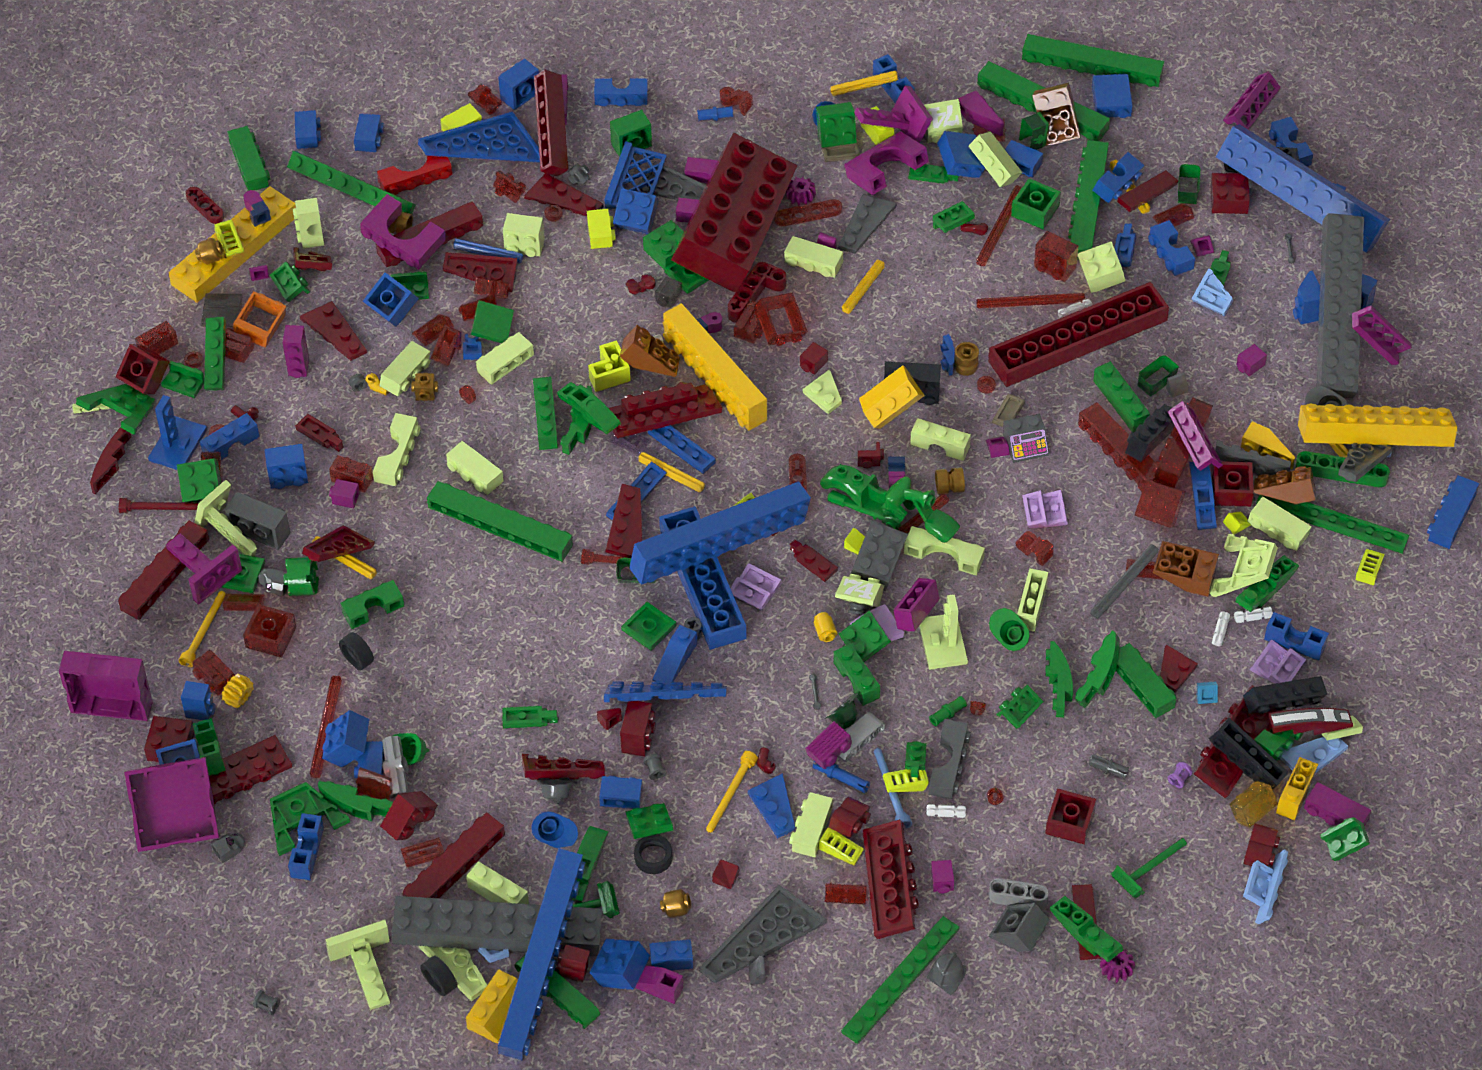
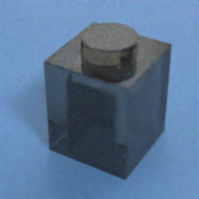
[655,276,682,308]

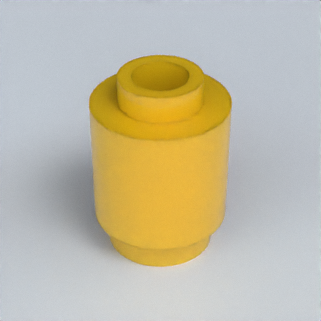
[813,612,837,642]

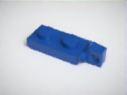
[1114,224,1136,267]

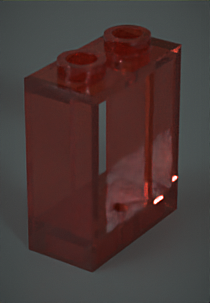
[754,292,808,346]

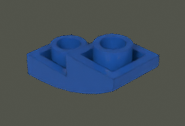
[940,334,955,376]

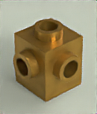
[411,373,439,401]

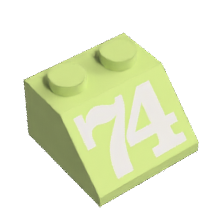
[924,99,963,143]
[835,574,884,607]

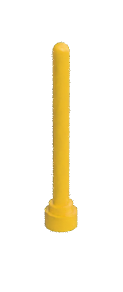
[178,591,226,667]
[706,750,758,833]

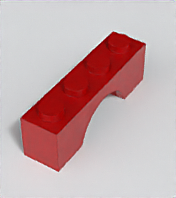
[377,156,453,195]

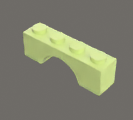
[373,413,420,486]
[904,526,985,576]

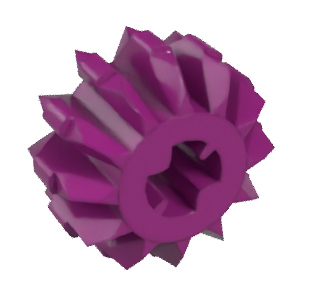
[786,176,816,206]
[1100,949,1135,983]

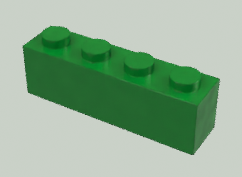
[227,126,271,191]
[1093,361,1150,432]
[533,377,558,450]
[1116,643,1176,719]

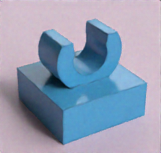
[1197,682,1218,704]

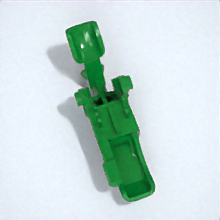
[820,464,960,543]

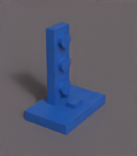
[148,395,207,470]

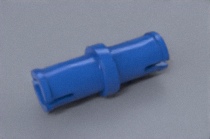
[697,106,734,121]

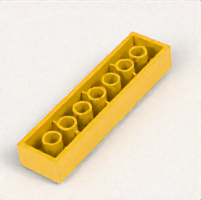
[168,186,296,303]
[662,303,767,431]
[1298,404,1457,447]

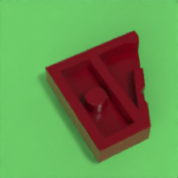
[293,247,332,271]
[1160,644,1198,693]

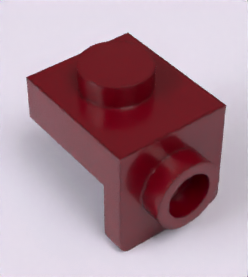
[857,442,884,468]

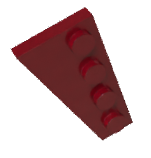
[524,173,604,216]
[443,252,518,293]
[300,301,367,361]
[605,483,642,558]
[302,525,375,562]
[522,754,605,780]

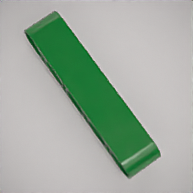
[1295,451,1390,487]
[514,954,600,1029]

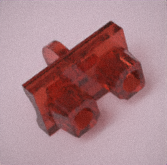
[468,84,502,115]
[493,170,526,203]

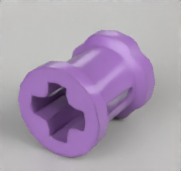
[1167,762,1193,789]

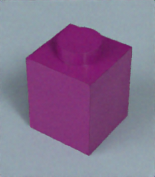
[1236,344,1267,376]
[329,479,360,508]
[931,860,954,894]

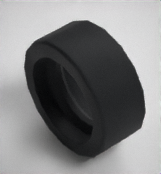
[339,632,374,670]
[634,835,673,874]
[420,955,457,996]

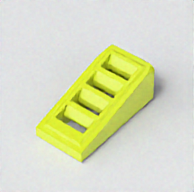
[214,219,244,257]
[1355,549,1385,585]
[883,769,929,792]
[819,828,864,866]

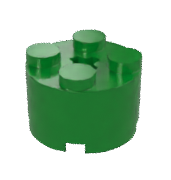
[283,557,319,597]

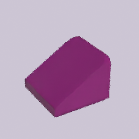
[817,232,836,249]
[1190,235,1214,257]
[249,265,269,281]
[986,437,1009,458]

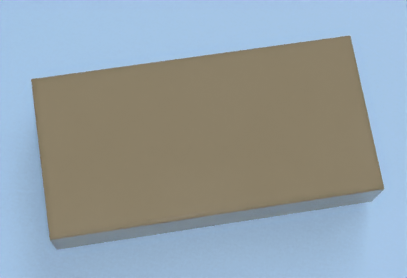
[822,143,860,162]
[992,393,1025,427]

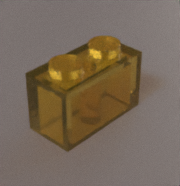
[1229,781,1278,827]

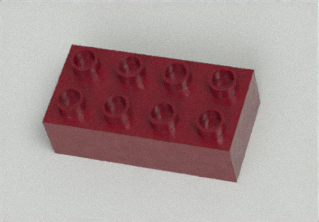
[671,132,798,292]

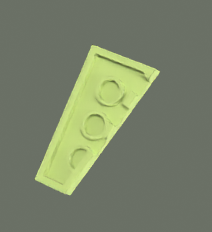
[419,946,487,1001]

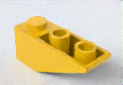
[1241,421,1295,469]
[1276,757,1318,821]

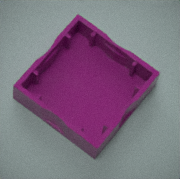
[58,651,153,721]
[124,757,219,852]

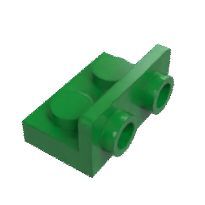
[933,201,975,233]
[270,262,310,302]
[390,272,429,300]
[161,361,204,398]
[996,684,1044,729]
[1320,817,1370,861]

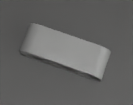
[840,712,886,762]
[989,878,1048,910]

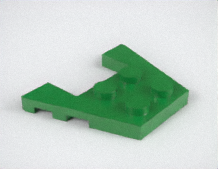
[76,384,155,435]
[270,782,350,856]

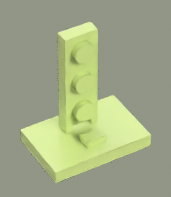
[194,480,257,556]
[919,594,968,670]
[326,920,390,1010]

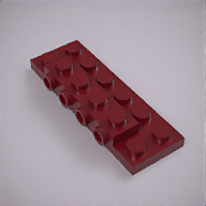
[609,382,722,438]
[1194,685,1283,798]
[209,735,293,805]
[863,819,919,939]

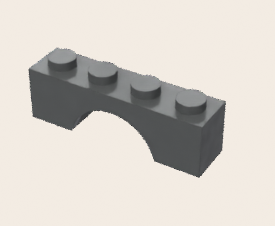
[928,719,971,799]

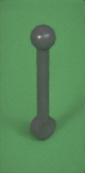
[1285,233,1295,264]
[809,674,821,710]

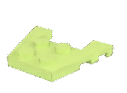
[1209,534,1278,597]

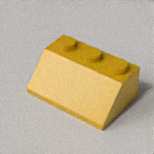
[859,365,925,429]
[466,969,518,1044]

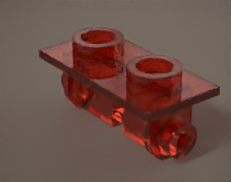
[458,295,497,321]
[825,882,867,905]

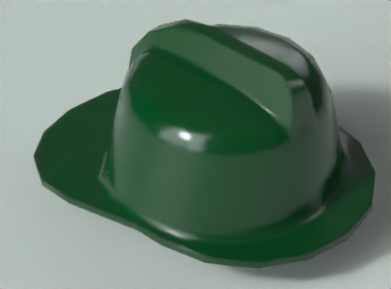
[824,692,859,730]

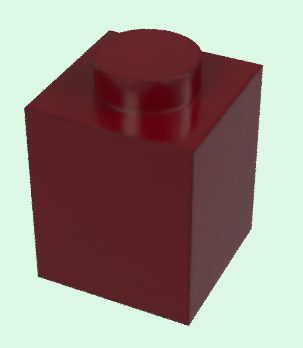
[800,342,828,375]

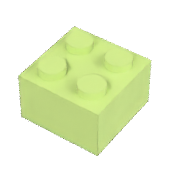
[503,213,545,257]
[1077,241,1126,293]

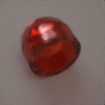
[970,701,986,716]
[987,787,1004,805]

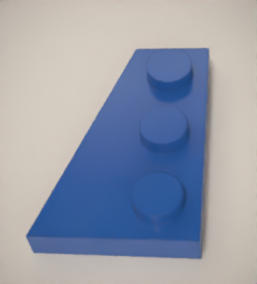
[748,773,795,839]

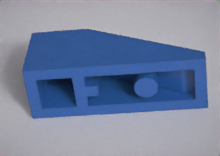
[652,625,697,685]

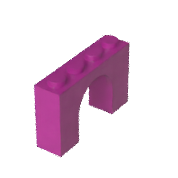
[844,131,929,195]
[676,157,718,223]
[360,194,445,270]

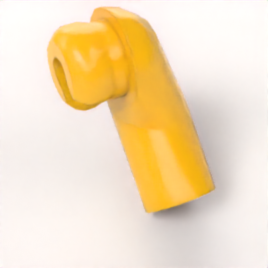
[365,373,389,396]

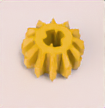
[222,674,254,708]

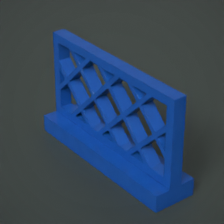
[604,141,667,210]

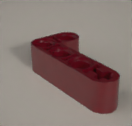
[727,262,787,323]

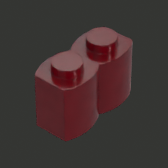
[829,796,871,837]
[1243,823,1281,866]
[556,945,590,983]

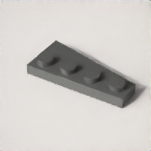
[637,161,706,200]
[838,194,897,254]
[1215,440,1291,475]
[1338,443,1392,482]

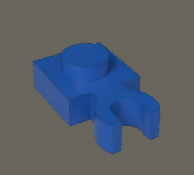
[463,334,482,360]

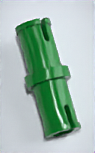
[929,696,967,727]

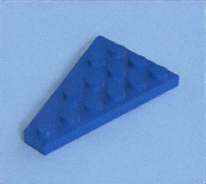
[418,112,540,162]
[604,681,727,702]

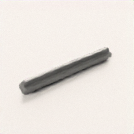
[1090,544,1159,619]

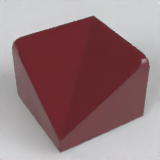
[597,708,622,730]
[712,859,739,889]

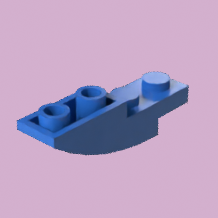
[1189,461,1217,530]

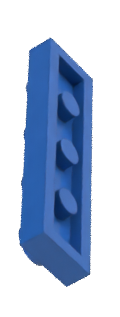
[648,425,716,474]
[606,461,666,520]

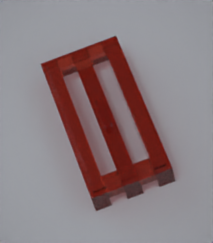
[400,838,444,868]

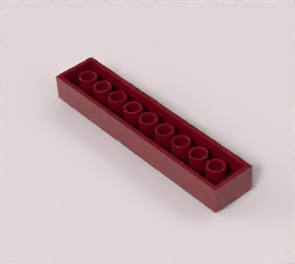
[988,281,1169,387]

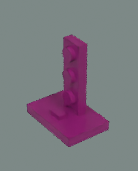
[854,85,933,143]
[166,533,242,605]

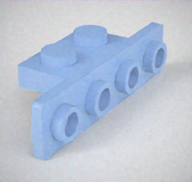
[1243,850,1288,924]

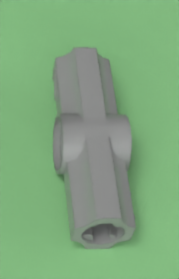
[382,736,409,798]

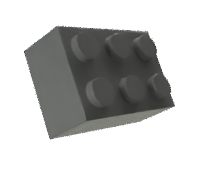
[225,492,290,550]
[851,520,908,591]

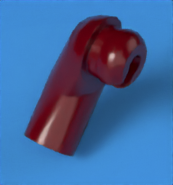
[960,223,988,236]
[231,405,259,420]
[757,747,776,774]

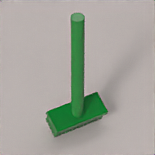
[1111,838,1187,899]
[573,880,620,918]

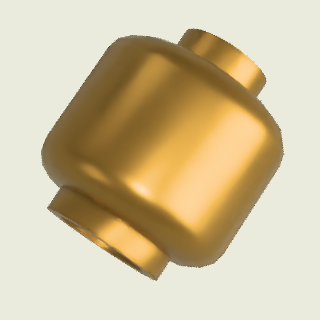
[195,238,224,264]
[660,889,692,918]

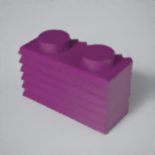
[805,721,852,769]

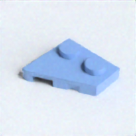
[1192,268,1233,316]

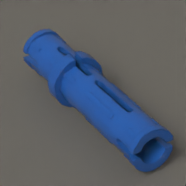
[812,761,870,794]

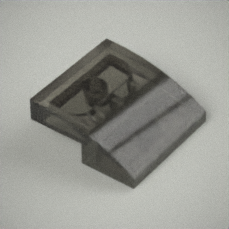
[201,293,243,327]

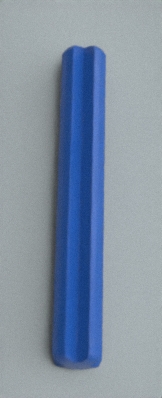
[454,239,523,263]

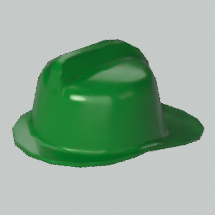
[989,608,1030,651]
[393,733,430,765]

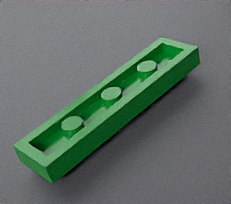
[204,317,226,391]

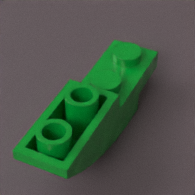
[557,382,621,434]
[560,386,593,455]
[1235,555,1299,612]
[1075,630,1120,708]
[1045,641,1073,718]
[318,781,393,821]
[572,825,609,903]
[1050,896,1123,962]

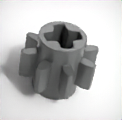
[568,163,590,185]

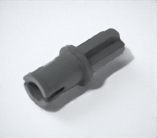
[1089,754,1129,780]

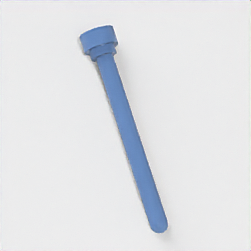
[874,748,912,828]

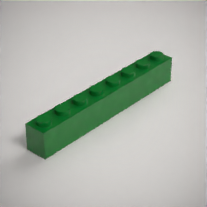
[1022,34,1164,87]
[977,61,1110,141]
[1066,140,1109,260]
[427,481,573,562]

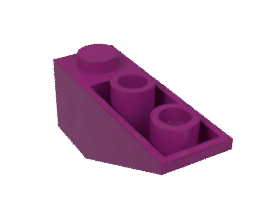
[958,91,1004,136]
[635,966,684,1004]

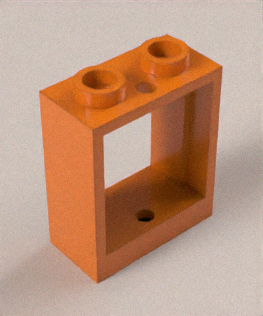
[233,291,287,348]

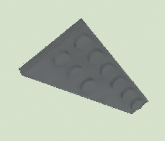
[699,885,827,983]

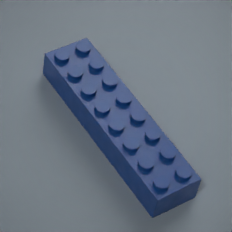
[659,506,747,650]

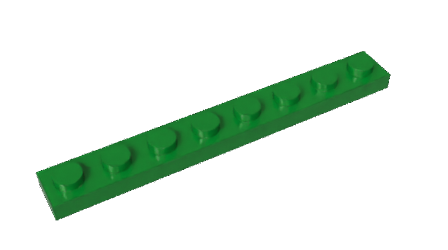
[287,151,416,214]
[1256,495,1409,554]
[841,916,960,1044]

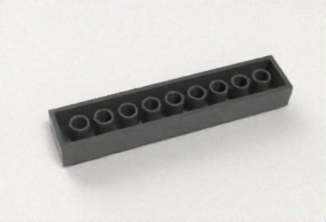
[1316,213,1364,398]
[392,896,602,956]

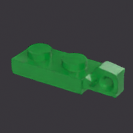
[908,164,959,184]
[1210,250,1231,286]
[502,706,558,729]
[905,741,927,778]

